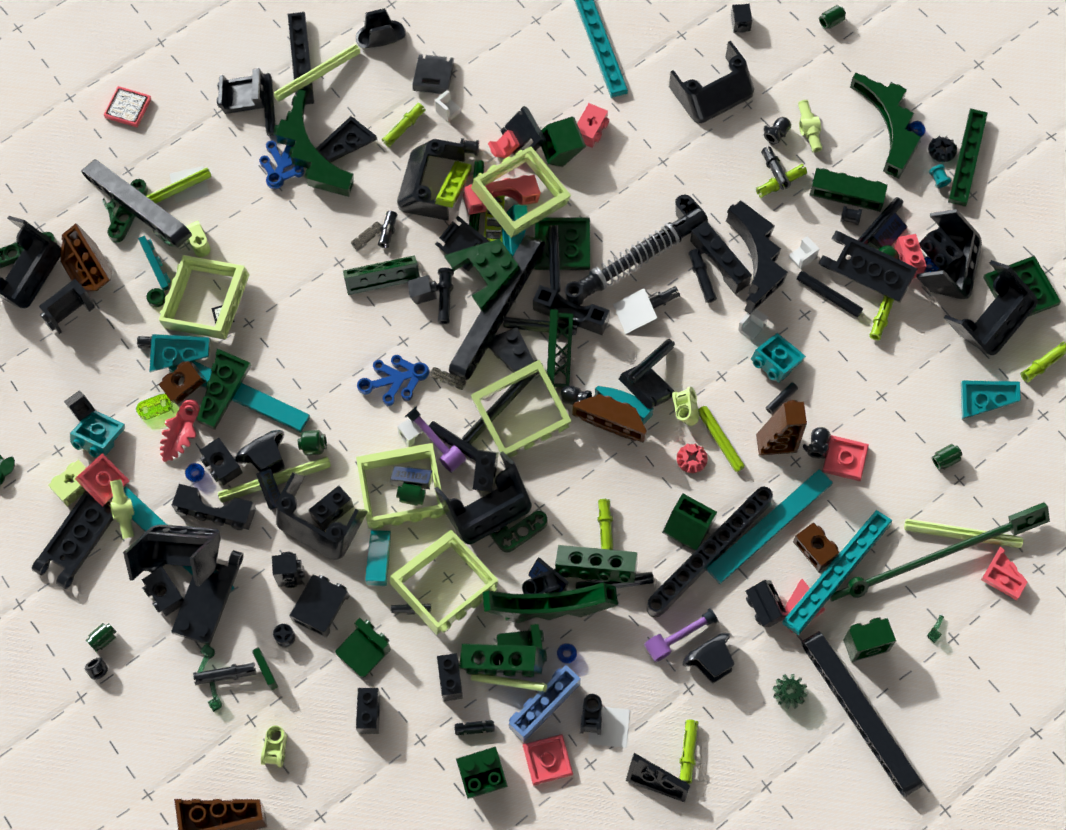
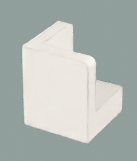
[435,90,461,122]
[789,236,819,270]
[738,309,768,340]
[397,419,424,447]

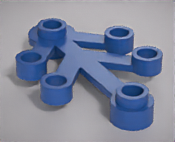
[259,141,304,189]
[357,355,429,406]

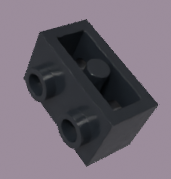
[272,552,305,588]

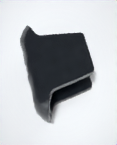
[356,8,406,48]
[235,430,285,474]
[682,633,734,683]

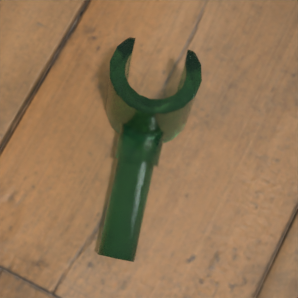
[103,198,116,223]
[927,615,944,643]
[197,644,215,672]
[208,682,222,712]

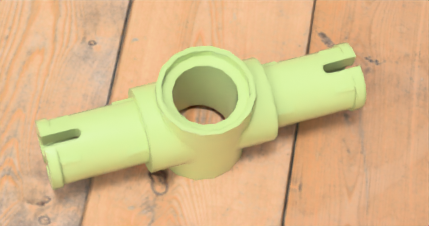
[798,100,822,153]
[110,479,134,539]

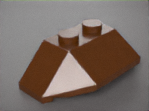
[60,223,112,291]
[572,394,647,443]

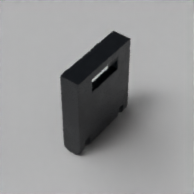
[412,54,454,94]
[500,106,546,156]
[435,216,490,272]
[619,366,675,409]

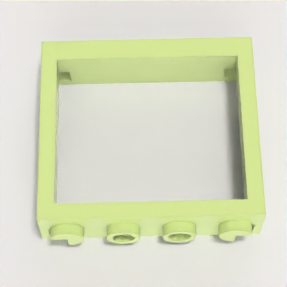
[471,146,571,238]
[159,255,250,340]
[471,360,571,458]
[356,443,446,529]
[390,529,498,635]

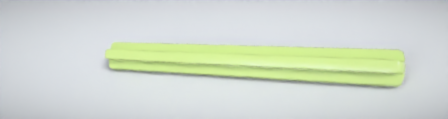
[274,44,360,101]
[218,457,331,503]
[904,519,1023,548]

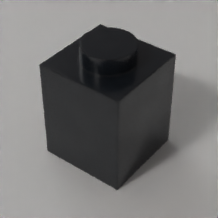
[731,3,752,33]
[407,275,438,305]
[64,390,95,421]

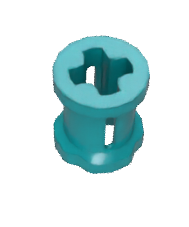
[929,164,951,189]

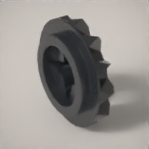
[928,135,957,162]

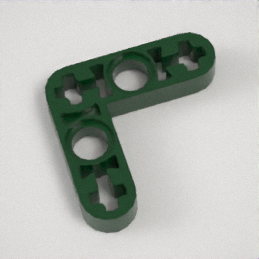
[490,511,548,553]

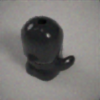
[763,117,792,145]
[560,385,592,405]
[802,427,831,459]

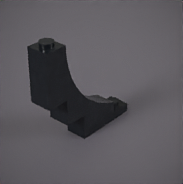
[726,200,788,314]

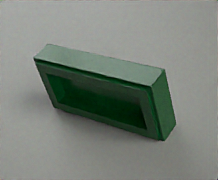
[252,647,278,690]

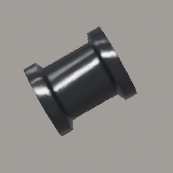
[460,138,479,156]
[840,206,862,225]

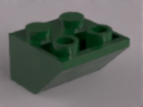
[541,116,586,167]
[662,493,717,551]
[456,746,508,799]

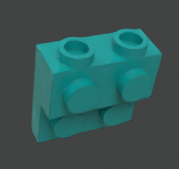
[751,333,806,383]
[70,410,125,458]

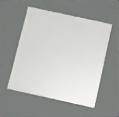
[170,166,209,202]
[613,288,657,334]
[588,706,630,748]

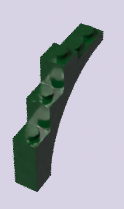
[850,72,921,179]
[274,89,354,197]
[483,583,618,623]

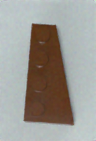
[756,400,807,456]
[174,799,267,830]

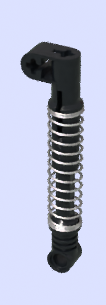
[565,195,708,305]

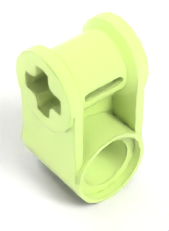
[186,221,211,257]
[672,387,699,426]
[261,725,287,767]

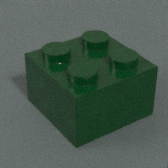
[843,617,896,663]

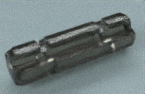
[351,222,381,250]
[430,367,466,390]

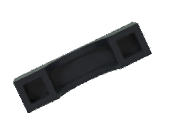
[690,221,752,294]
[533,285,610,335]
[171,484,256,530]

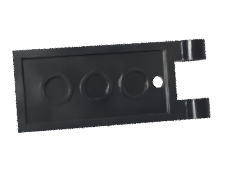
[818,230,918,303]
[32,491,113,589]
[171,550,244,645]

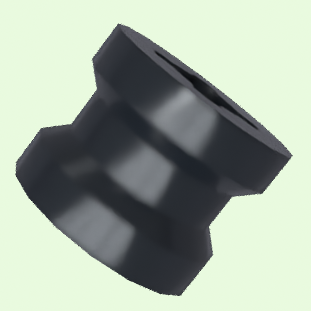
[273,623,295,647]

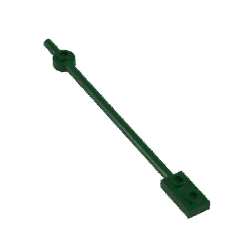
[830,502,1050,602]

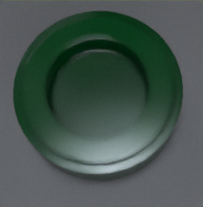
[146,288,166,307]

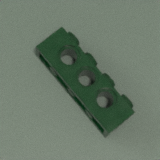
[555,545,638,583]
[459,644,544,677]

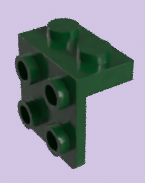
[335,618,391,678]
[496,624,547,666]

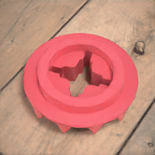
[677,443,708,473]

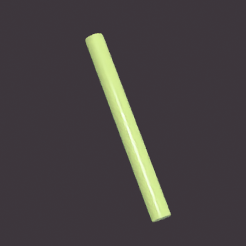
[471,673,547,692]

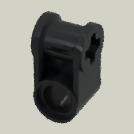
[522,569,562,594]
[580,694,602,735]

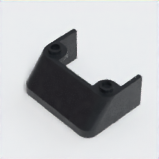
[669,40,754,123]
[397,139,465,221]
[916,209,982,299]
[0,216,61,309]
[943,260,1037,355]
[434,451,532,544]
[276,472,368,560]
[123,525,221,586]

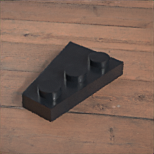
[316,116,377,163]
[487,327,539,381]
[626,753,690,803]

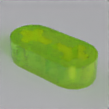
[136,394,173,420]

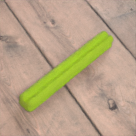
[146,168,211,203]
[698,406,744,472]

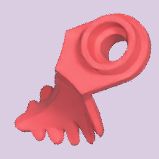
[160,399,200,462]

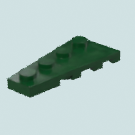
[197,348,252,429]

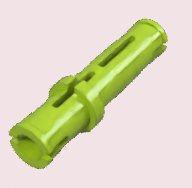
[382,103,426,147]
[756,164,807,198]
[869,296,894,341]
[1020,341,1066,382]
[597,499,613,550]
[679,719,699,784]

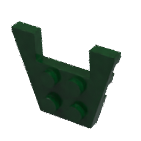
[444,239,520,311]

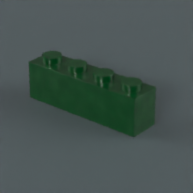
[809,168,888,212]

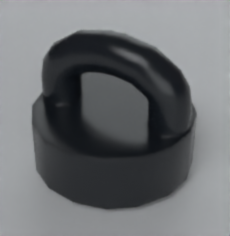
[85,657,108,680]

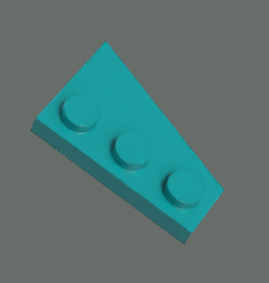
[138,235,171,291]
[149,334,210,372]
[961,380,1021,419]

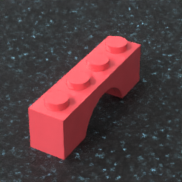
[463,175,541,215]

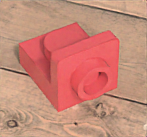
[488,130,520,158]

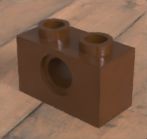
[158,361,207,405]
[793,522,839,572]

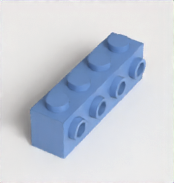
[509,665,581,742]

